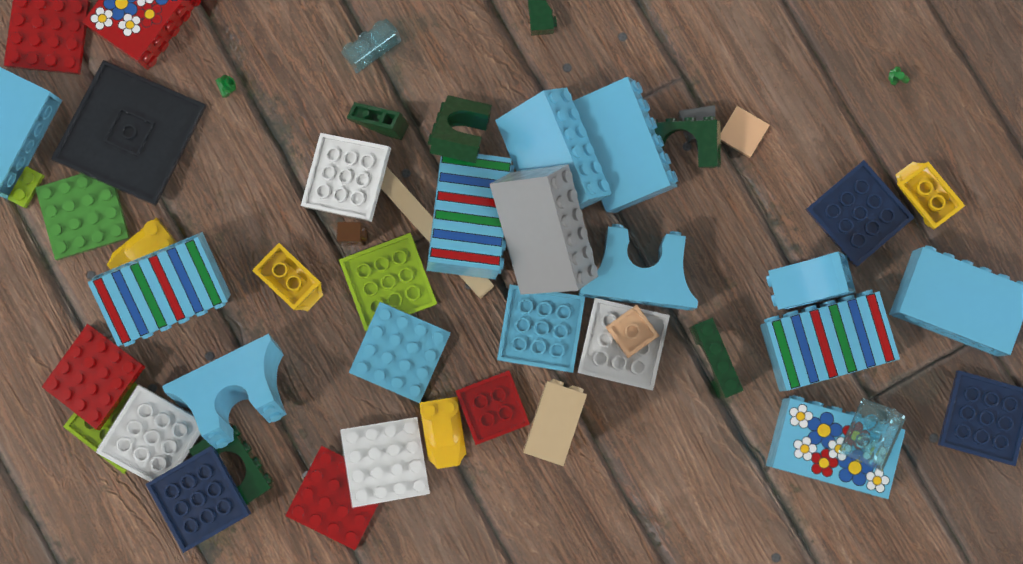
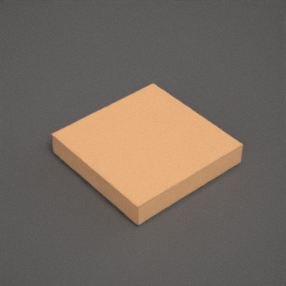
[720,106,770,158]
[605,305,659,358]

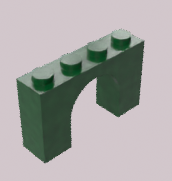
[428,95,492,164]
[654,116,721,168]
[689,318,744,399]
[189,423,274,505]

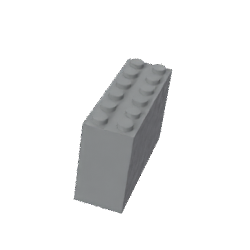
[490,164,598,295]

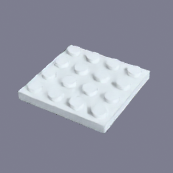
[301,133,391,222]
[577,298,670,391]
[96,384,200,482]
[340,417,430,508]

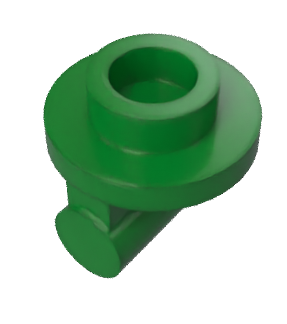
[888,66,910,85]
[215,75,236,98]

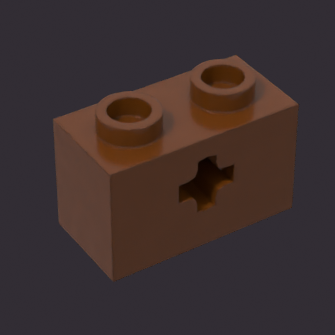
[337,222,368,246]

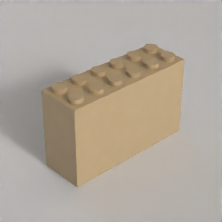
[523,379,587,466]

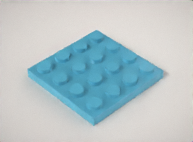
[497,284,585,373]
[349,302,451,403]

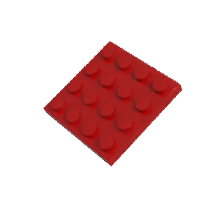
[4,0,90,75]
[42,324,146,431]
[285,445,379,550]

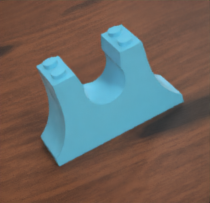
[579,224,698,311]
[766,251,856,310]
[162,334,287,449]

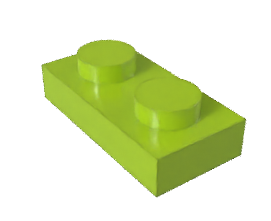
[7,166,45,208]

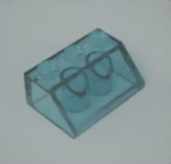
[341,18,401,74]
[839,398,906,472]

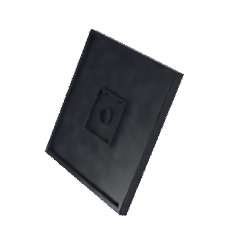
[51,60,207,206]

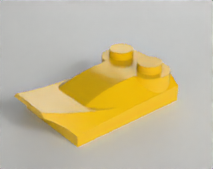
[896,161,965,230]
[107,217,177,270]
[252,243,323,311]
[419,397,466,469]

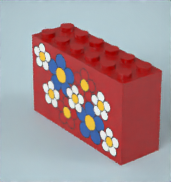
[82,0,202,70]

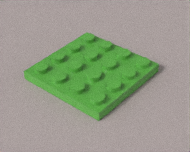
[35,174,130,261]

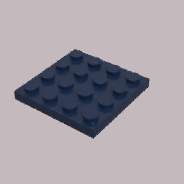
[805,160,915,267]
[938,370,1023,466]
[145,446,251,553]

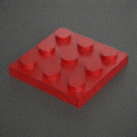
[455,370,530,445]

